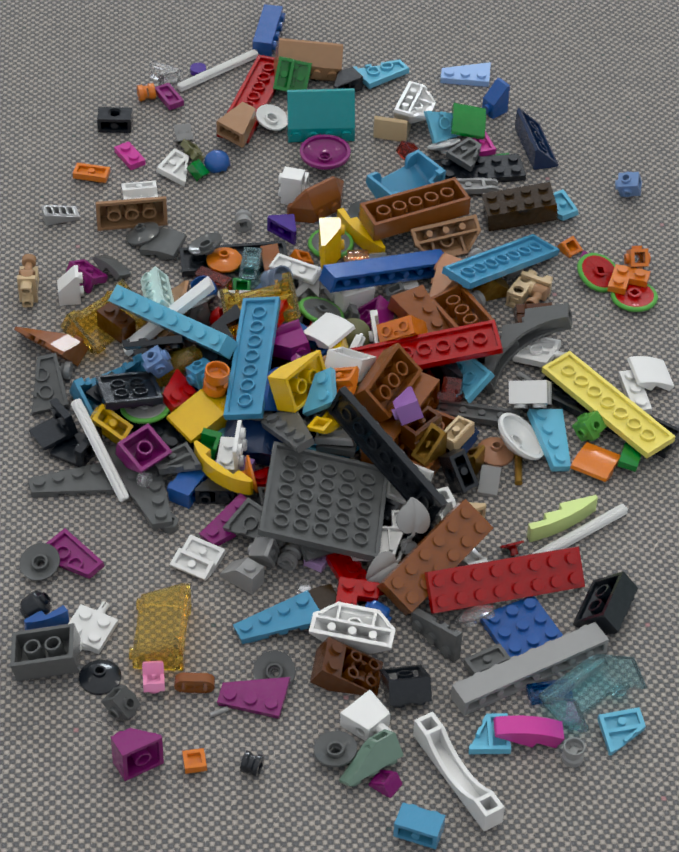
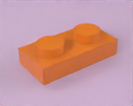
[73,162,111,183]

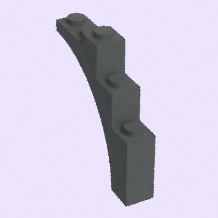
[477,303,572,394]

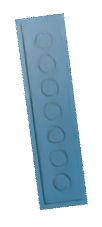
[442,234,560,289]
[223,296,281,420]

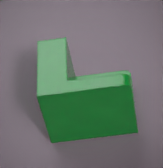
[200,428,222,461]

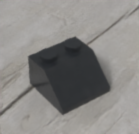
[380,664,432,708]

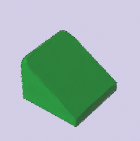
[187,159,210,181]
[232,278,252,290]

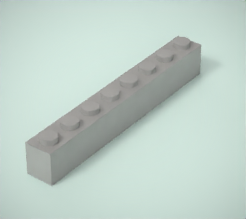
[451,622,609,716]

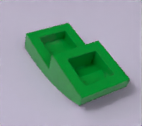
[617,442,642,472]

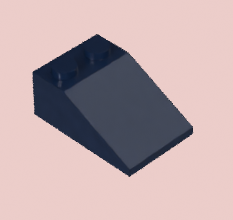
[223,420,283,466]

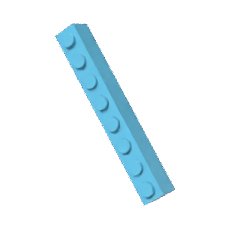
[108,284,238,360]

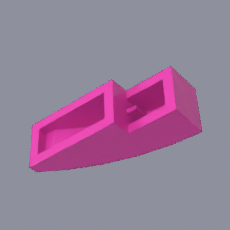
[493,715,564,749]

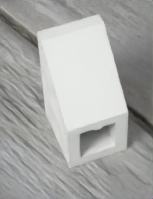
[57,265,84,306]

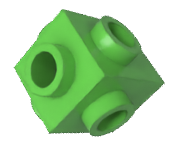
[572,410,607,442]

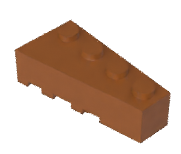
[387,285,449,333]

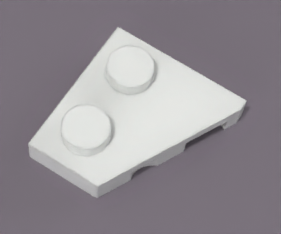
[156,148,189,186]

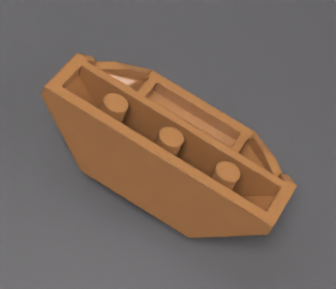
[410,214,481,257]

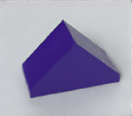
[267,214,296,245]

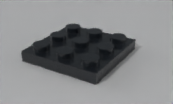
[96,371,163,411]

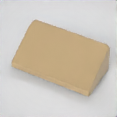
[444,415,475,451]

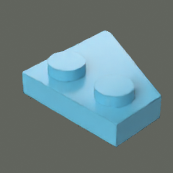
[554,189,579,221]
[303,367,337,416]
[597,707,646,756]

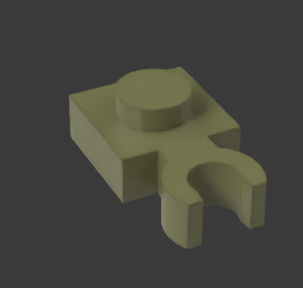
[180,139,205,162]

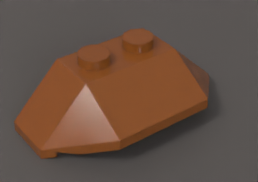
[287,176,344,223]

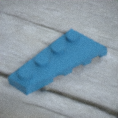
[233,590,320,644]

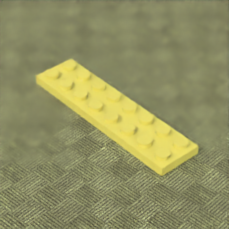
[542,351,675,458]

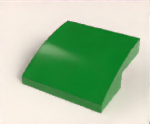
[273,56,312,92]
[451,103,486,140]

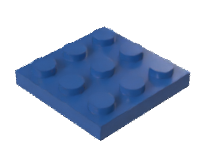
[479,596,563,657]

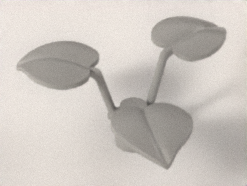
[366,497,458,583]

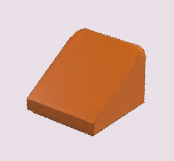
[556,235,583,258]
[289,249,314,265]

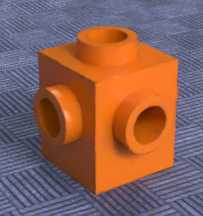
[624,246,651,269]

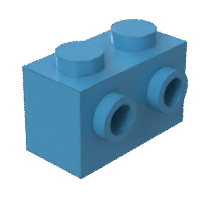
[393,803,445,849]

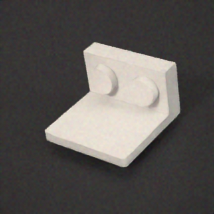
[216,420,247,474]

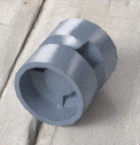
[260,265,293,291]

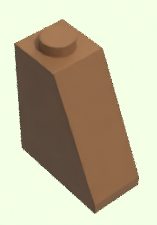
[216,102,256,148]

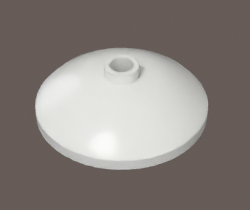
[498,413,544,460]

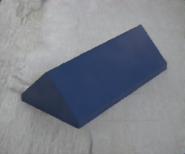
[515,108,559,170]

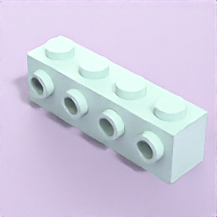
[140,266,174,307]

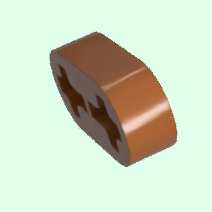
[174,672,215,693]

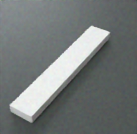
[122,276,215,357]

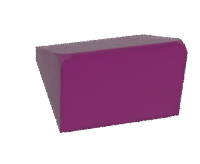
[369,769,402,798]

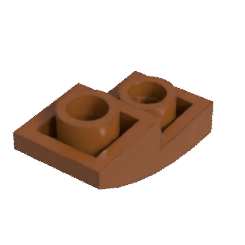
[260,243,279,271]

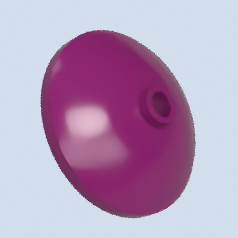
[300,134,351,170]

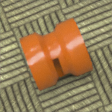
[136,83,156,102]

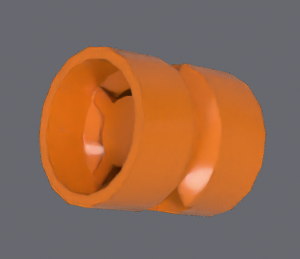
[203,361,230,398]

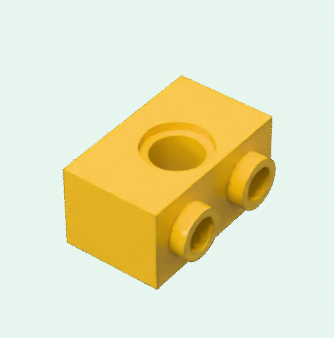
[90,404,133,444]

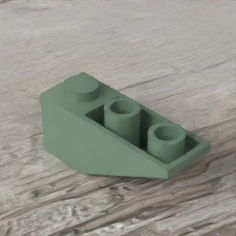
[339,729,404,787]

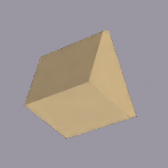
[373,116,411,142]

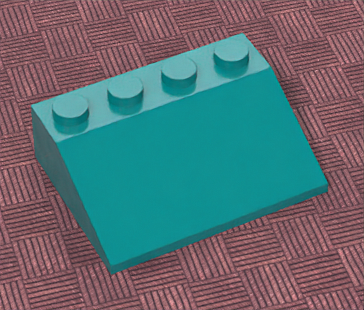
[287,88,355,143]

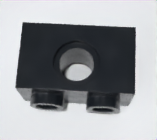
[97,107,133,133]
[438,449,479,493]

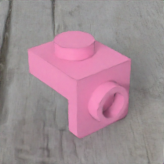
[142,661,165,694]

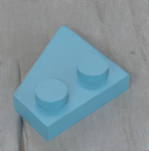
[468,713,511,754]

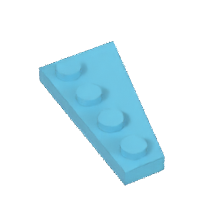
[527,409,571,472]

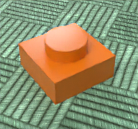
[182,748,207,774]

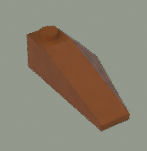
[14,326,89,367]

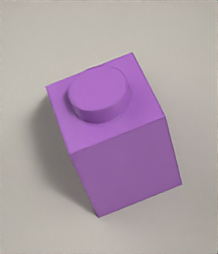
[392,386,424,426]

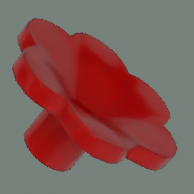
[500,540,524,556]

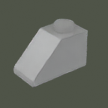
[247,537,281,569]
[220,557,264,595]

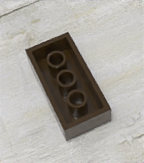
[482,182,558,232]

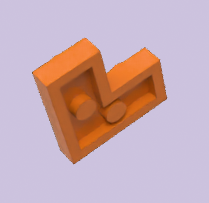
[607,264,651,295]

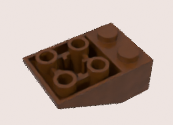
[310,637,383,697]

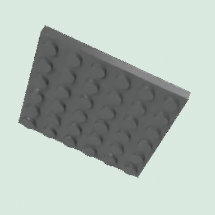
[258,441,388,561]

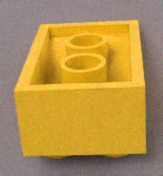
[319,217,345,269]
[268,350,326,413]
[166,388,227,443]

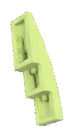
[527,495,598,542]

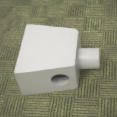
[340,690,393,741]

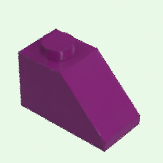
[273,328,311,361]

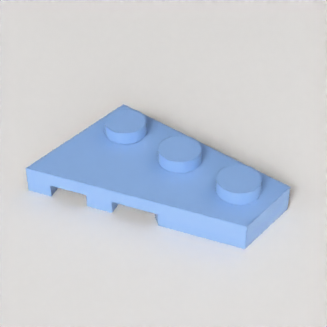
[440,62,491,87]

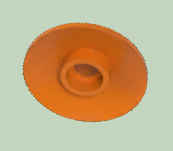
[206,247,242,273]
[241,455,259,493]

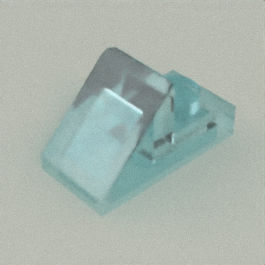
[238,247,262,281]

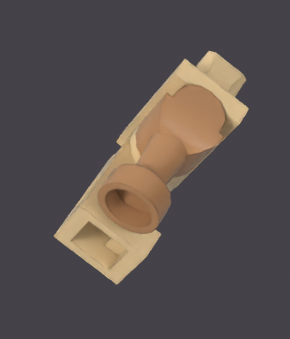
[17,254,39,307]
[506,269,553,308]

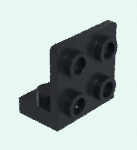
[29,398,78,450]
[50,425,103,467]

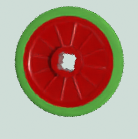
[577,253,615,292]
[611,284,658,312]

